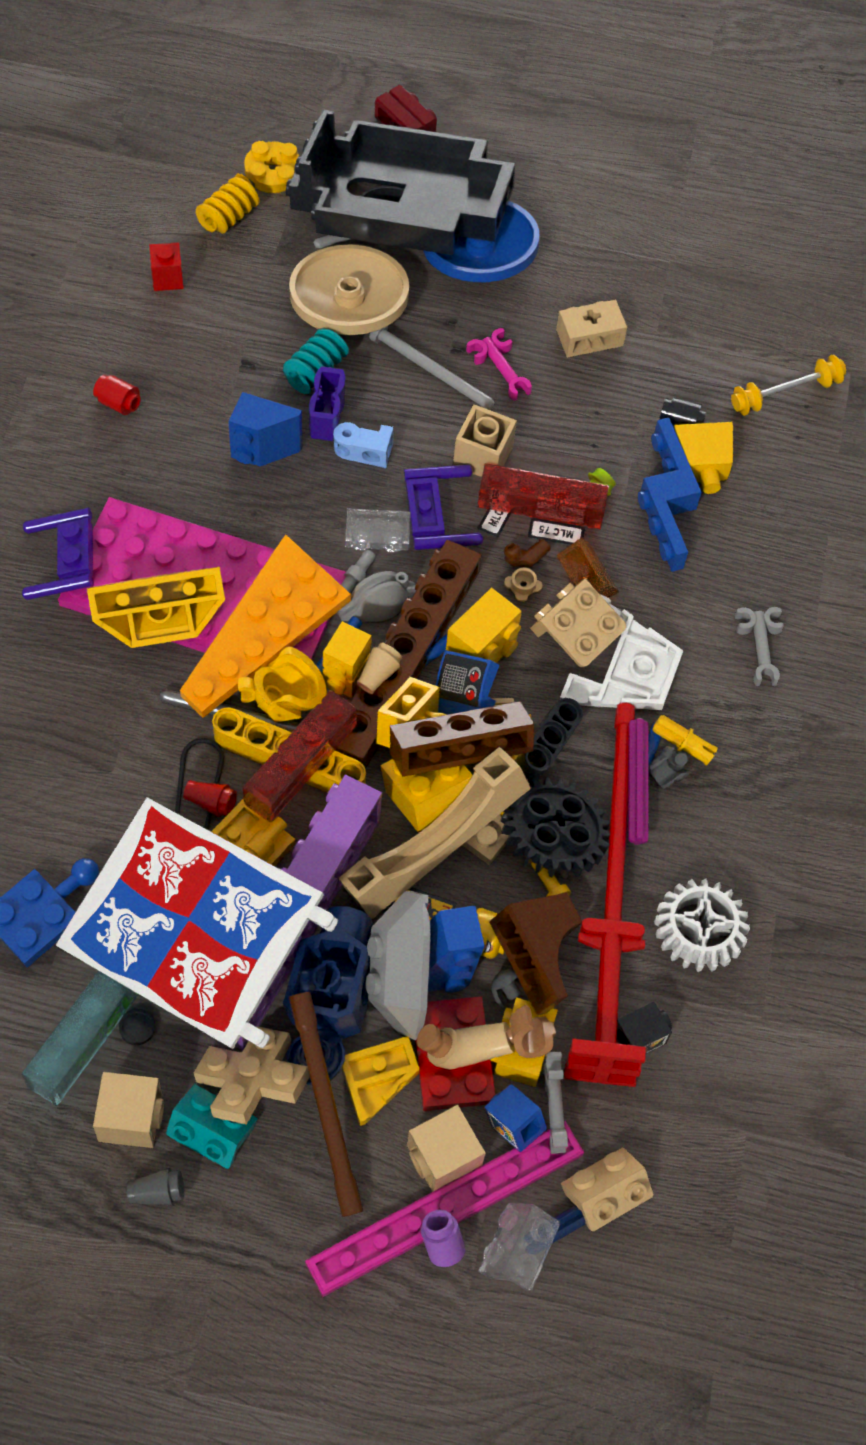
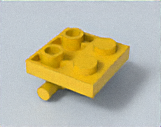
[211,798,296,866]

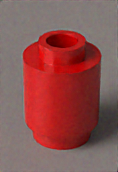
[93,375,141,415]

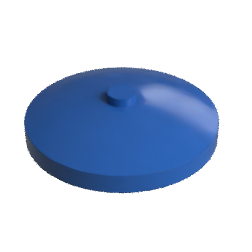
[423,201,539,282]

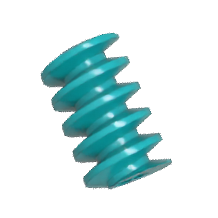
[283,328,349,394]

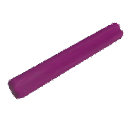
[628,718,649,845]

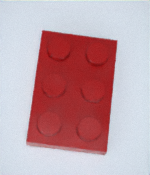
[415,996,495,1111]

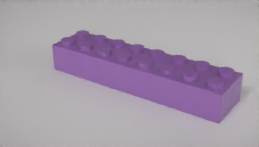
[235,774,382,1051]

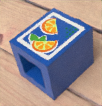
[484,1084,547,1152]

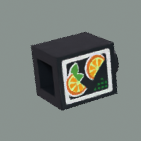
[617,1002,672,1054]

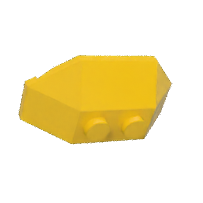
[87,567,225,648]

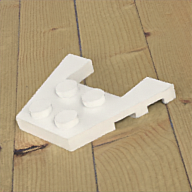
[560,595,683,710]

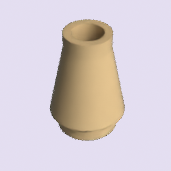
[356,643,402,694]

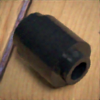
[659,397,706,428]

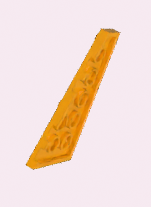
[180,534,351,718]

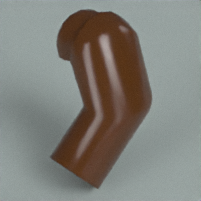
[503,539,551,567]

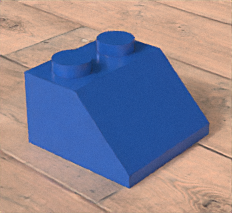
[228,392,302,467]

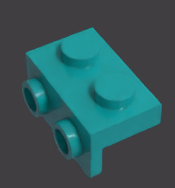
[166,1084,258,1169]

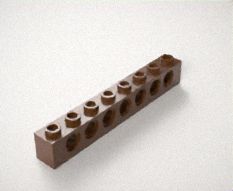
[325,539,482,770]

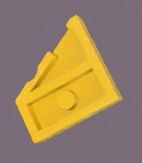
[342,1036,420,1126]

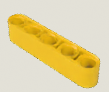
[212,707,366,793]

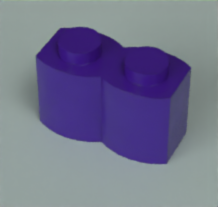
[309,366,345,441]

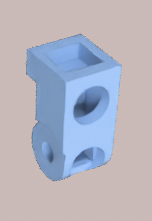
[333,422,393,468]

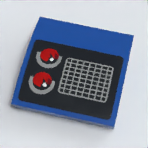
[435,650,500,715]

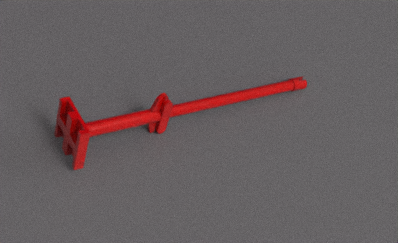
[564,703,646,1087]

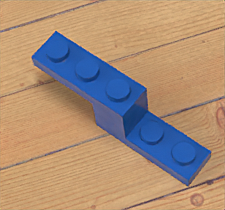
[638,418,701,572]

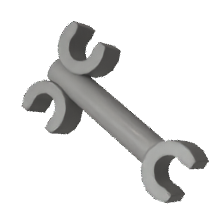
[735,607,784,686]
[542,1052,568,1154]

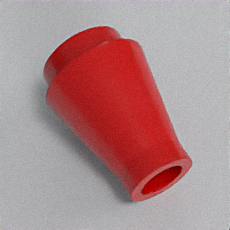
[183,780,237,817]

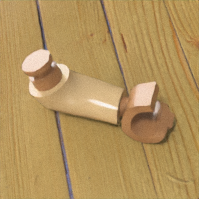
[417,1005,556,1070]

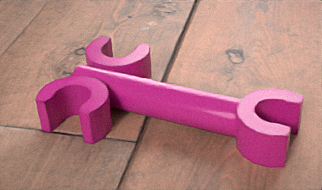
[466,328,532,401]

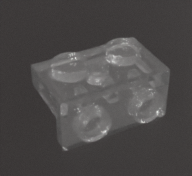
[345,508,410,552]
[478,1203,560,1290]

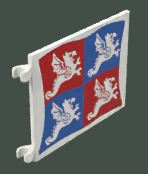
[56,798,338,1049]

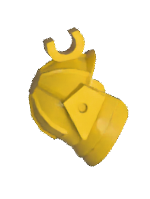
[238,647,327,723]

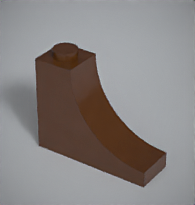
[489,893,582,1016]

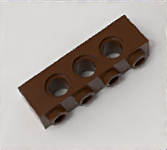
[390,701,534,777]

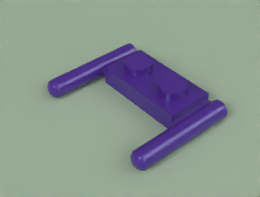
[404,464,483,550]
[22,507,93,600]

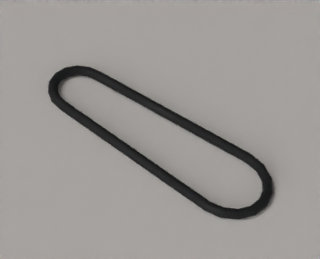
[175,738,224,830]

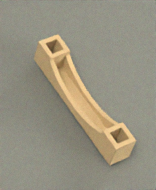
[338,747,531,919]

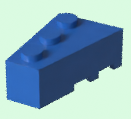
[428,906,485,993]

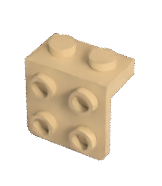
[530,579,626,667]

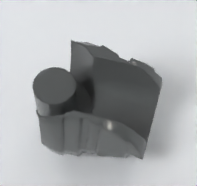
[648,746,690,789]
[491,969,524,1007]

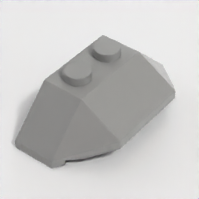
[366,891,430,1040]

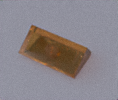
[556,537,619,598]

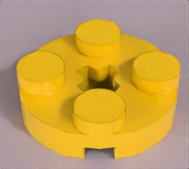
[244,141,299,193]

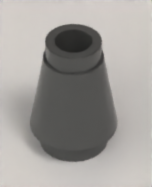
[126,1168,184,1206]

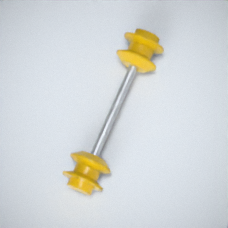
[731,355,846,416]

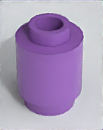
[421,1210,466,1267]

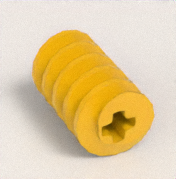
[195,173,260,234]

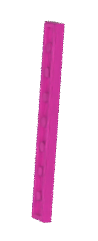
[305,1121,584,1297]

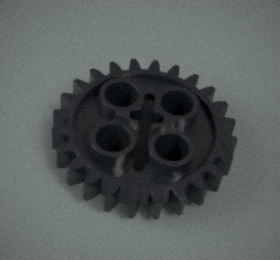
[500,777,610,879]

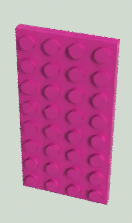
[58,497,346,661]

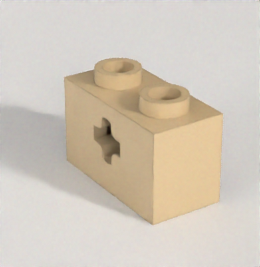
[556,300,627,357]

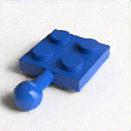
[0,858,99,967]

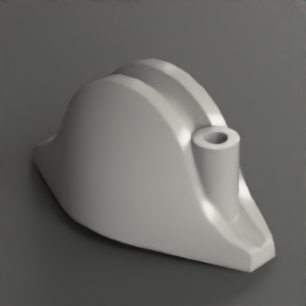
[337,571,416,622]

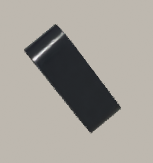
[515,698,583,785]

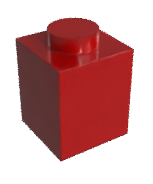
[149,242,184,291]

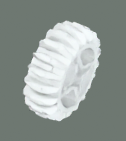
[654,878,750,972]

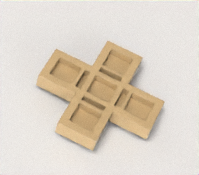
[194,1026,310,1124]

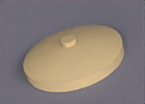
[289,245,409,335]

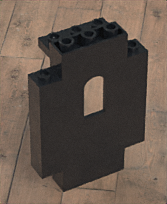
[286,110,515,255]

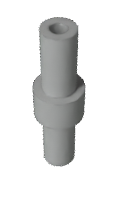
[341,550,376,593]

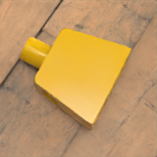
[674,422,733,494]

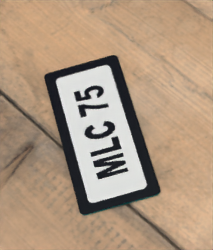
[477,488,520,537]
[528,518,585,547]

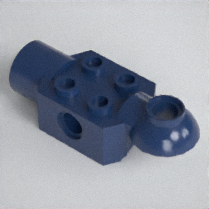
[283,906,373,1085]

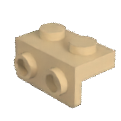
[561,1147,653,1231]

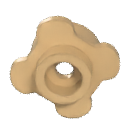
[504,567,542,602]

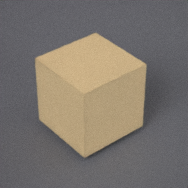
[453,404,517,482]
[93,1072,164,1148]
[407,1105,486,1192]

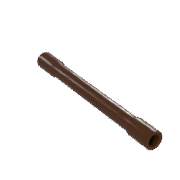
[289,991,363,1217]

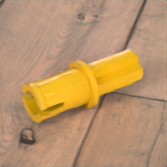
[653,715,718,766]

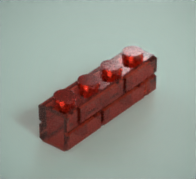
[477,463,609,530]
[242,690,357,822]

